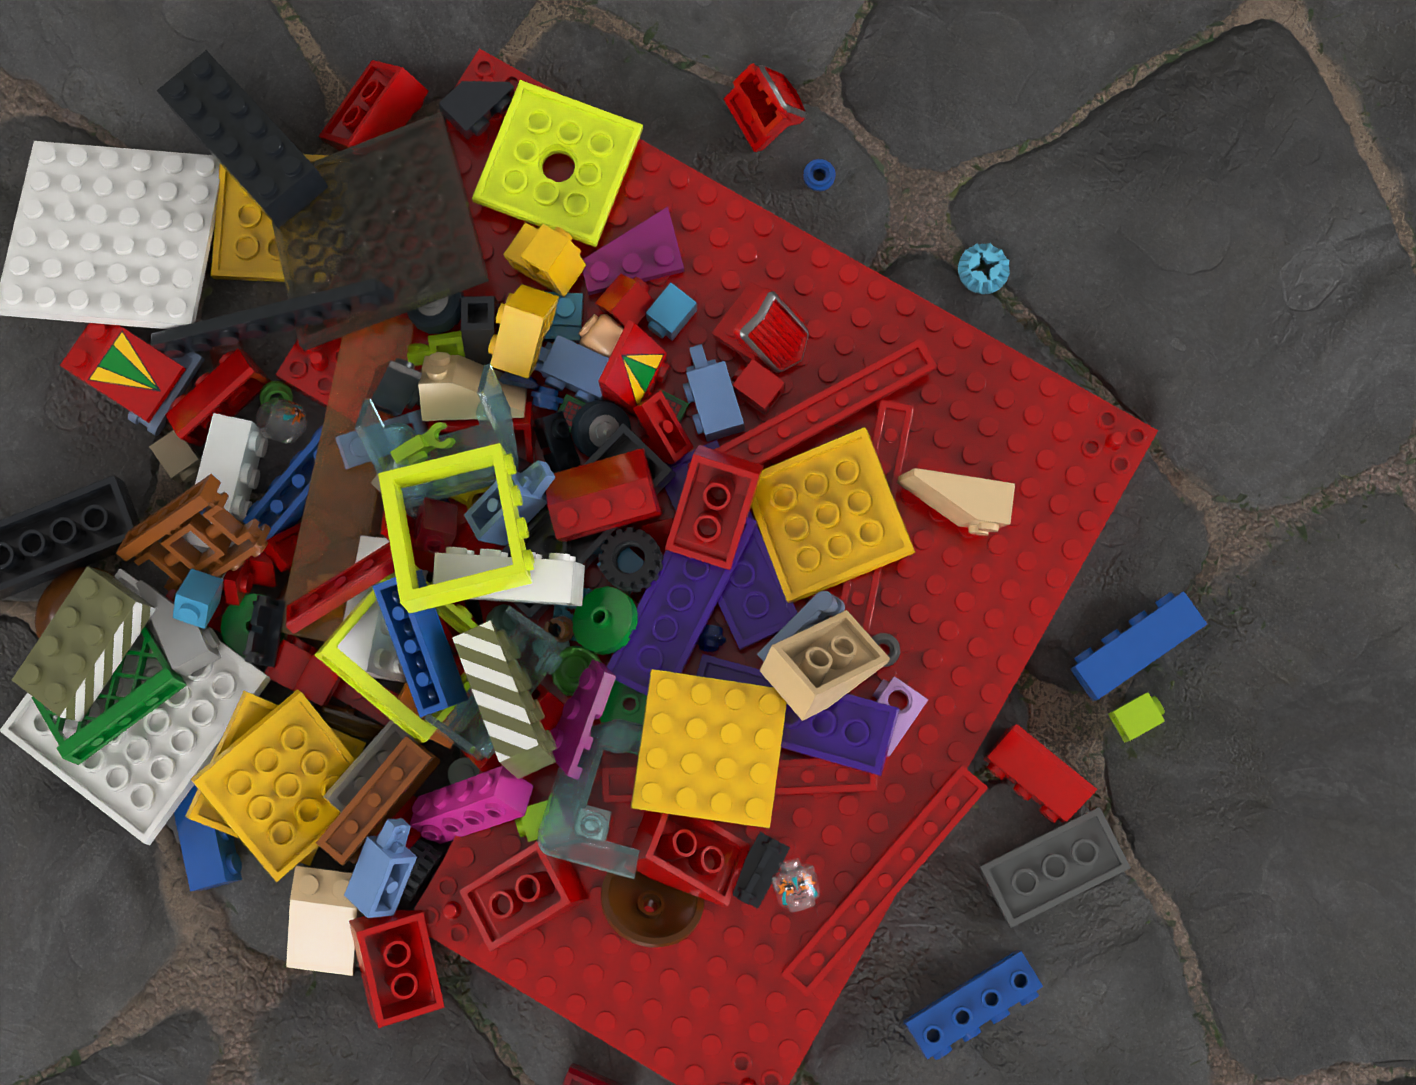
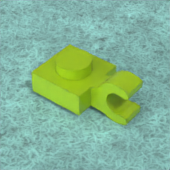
[407,331,465,366]
[390,422,456,465]

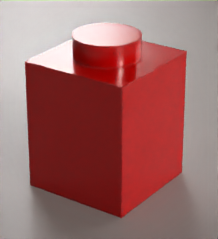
[595,273,655,328]
[732,359,785,416]

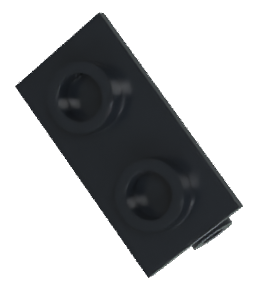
[533,411,581,473]
[243,595,288,667]
[733,832,790,909]

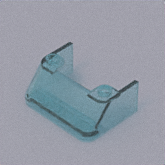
[355,364,519,508]
[424,606,562,761]
[537,719,643,879]

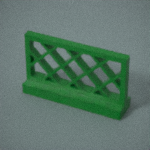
[31,624,187,765]

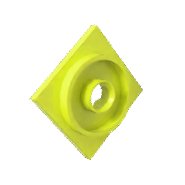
[472,80,643,247]

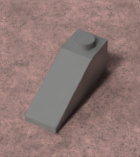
[136,580,221,676]

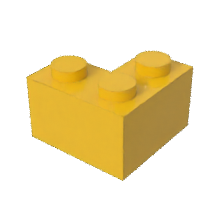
[503,223,586,297]
[488,284,559,379]

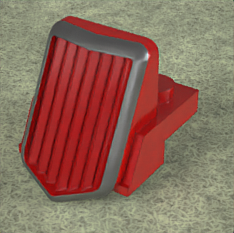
[723,63,807,152]
[712,281,809,373]

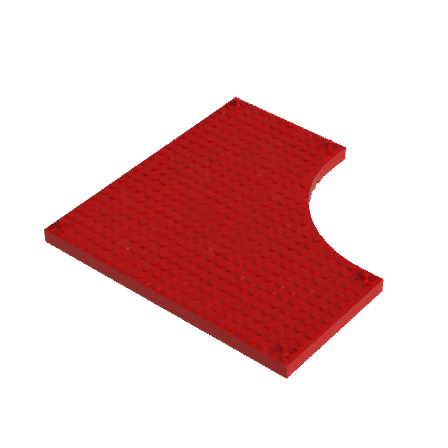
[275,48,1158,1085]

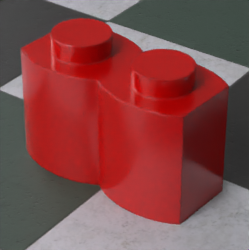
[264,637,342,707]

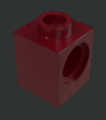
[413,497,458,554]

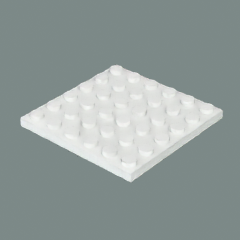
[0,141,220,329]
[0,569,271,845]

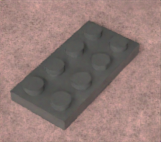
[979,807,1131,928]

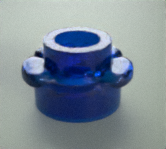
[697,625,726,652]

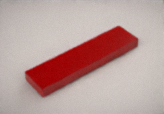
[286,542,395,634]

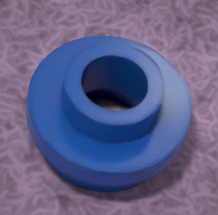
[803,159,836,192]
[530,386,564,411]

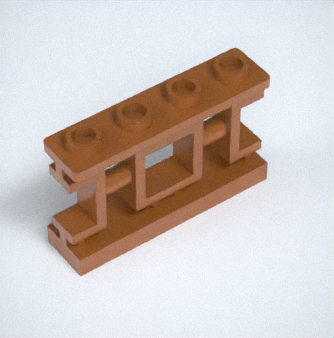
[116,474,271,601]
[316,736,441,865]

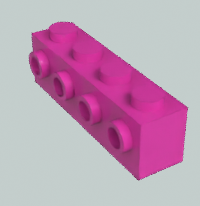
[410,766,533,844]

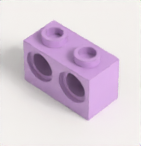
[872,676,928,757]

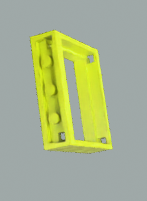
[378,443,535,614]
[314,565,478,743]

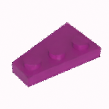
[583,207,684,295]
[550,659,616,780]

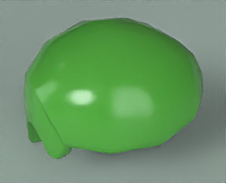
[551,646,602,696]

